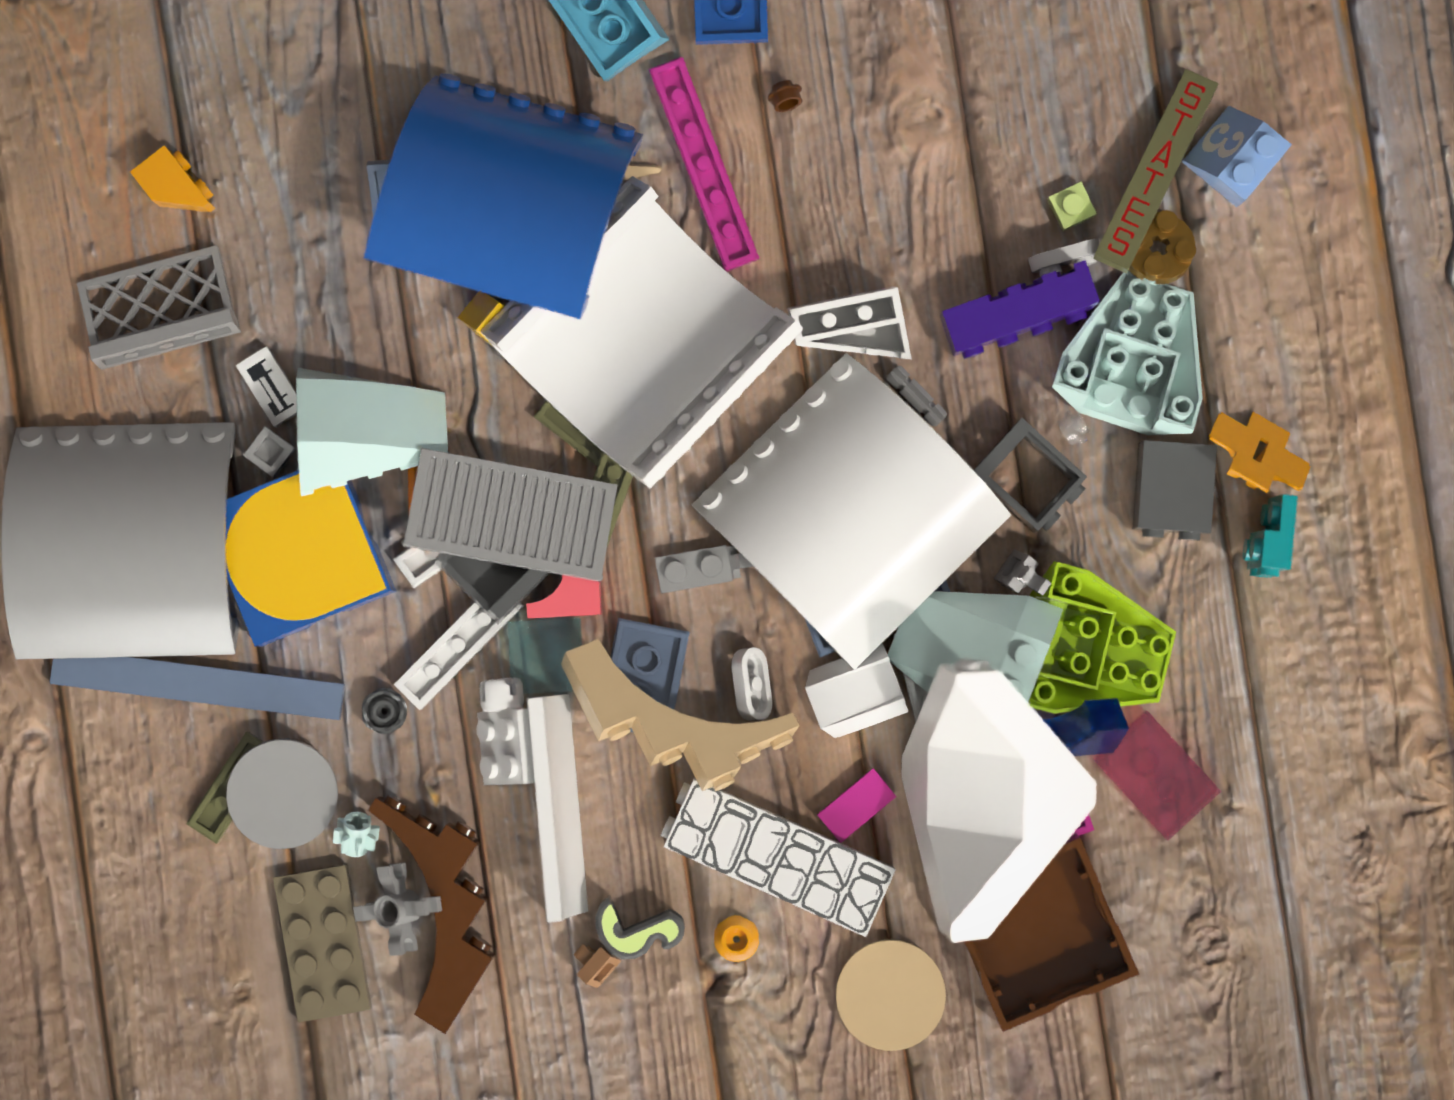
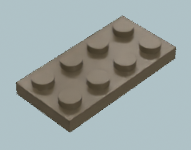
[273,864,372,1023]

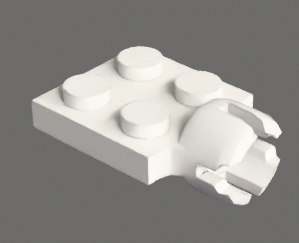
[476,677,535,785]

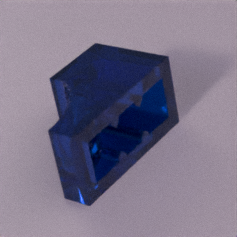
[1042,698,1130,756]

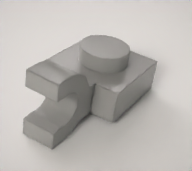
[993,549,1052,595]

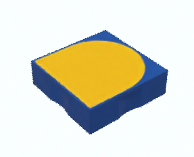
[226,470,397,647]

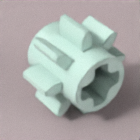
[333,812,380,857]

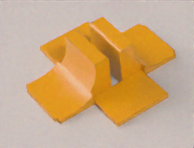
[1209,411,1311,493]

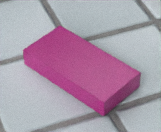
[817,768,897,843]

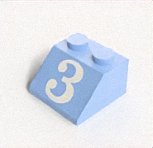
[1182,106,1292,207]

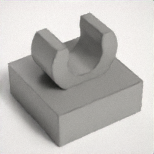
[243,426,296,478]

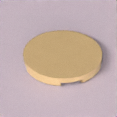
[835,939,946,1051]

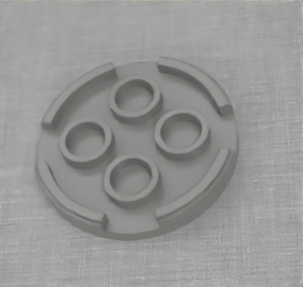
[226,738,338,849]

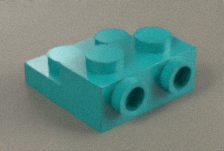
[1242,494,1298,578]

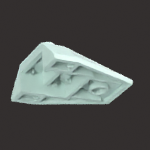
[888,591,1063,703]

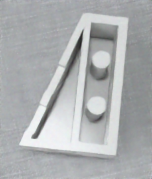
[787,286,912,360]

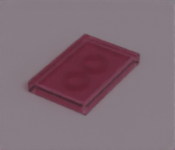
[1092,710,1222,841]

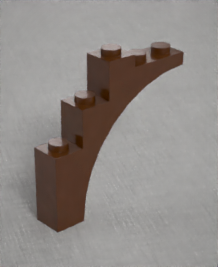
[368,794,496,1034]

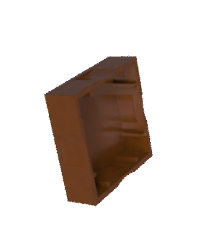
[963,833,1139,1032]

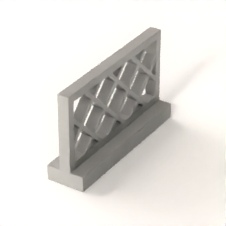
[77,245,241,370]

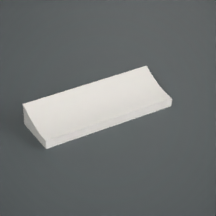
[528,694,588,922]

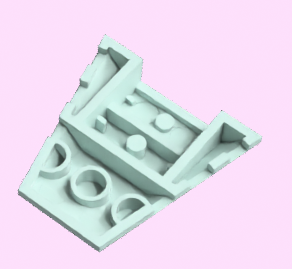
[296,368,448,496]

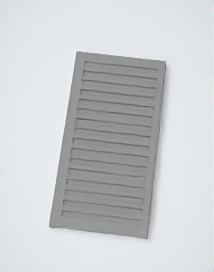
[402,448,617,582]

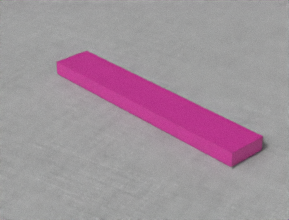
[649,56,759,272]

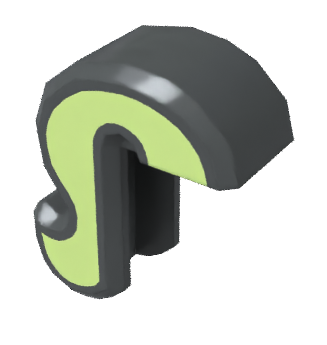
[595,895,685,959]

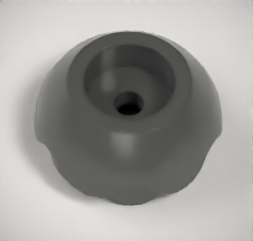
[362,688,407,734]

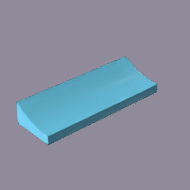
[549,0,670,81]

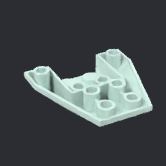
[1052,271,1202,435]

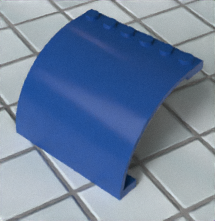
[364,73,643,320]

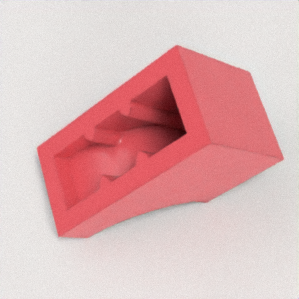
[526,575,602,619]

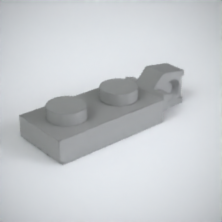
[655,545,753,594]

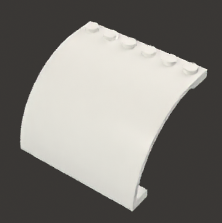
[480,176,803,488]
[692,353,1011,670]

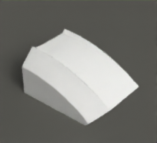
[805,643,908,738]

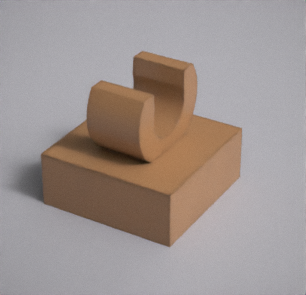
[573,944,621,988]

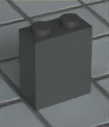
[1133,440,1217,541]

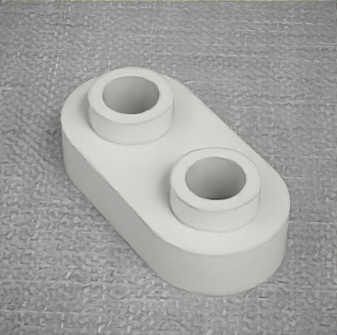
[1028,239,1099,277]
[732,647,772,721]

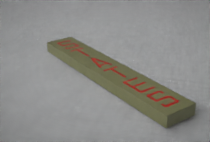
[1093,69,1219,274]

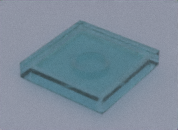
[508,618,582,694]

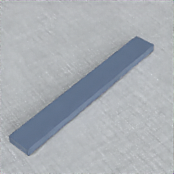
[50,657,345,720]

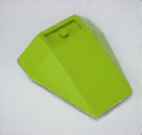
[1027,561,1176,713]

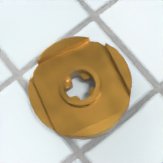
[1129,210,1196,285]

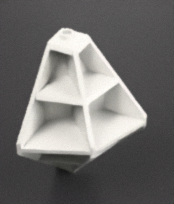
[901,659,1096,941]

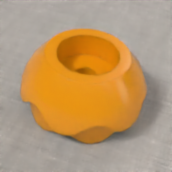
[714,915,759,962]

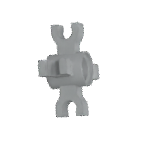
[353,862,442,956]

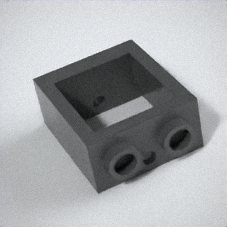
[973,418,1087,532]

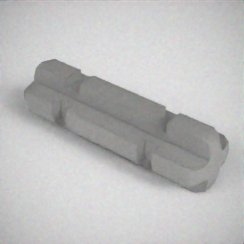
[887,365,947,427]

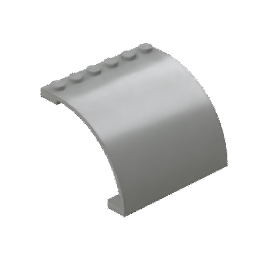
[1,422,239,660]

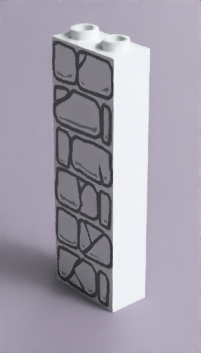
[661,778,896,937]

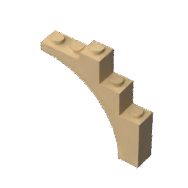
[561,639,799,791]

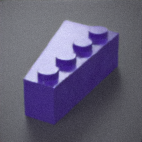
[939,260,1100,359]

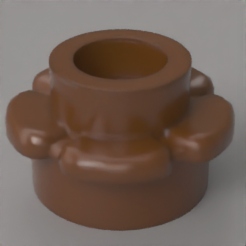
[767,80,802,112]

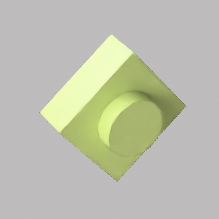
[1047,182,1097,232]

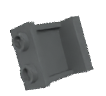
[435,552,550,625]

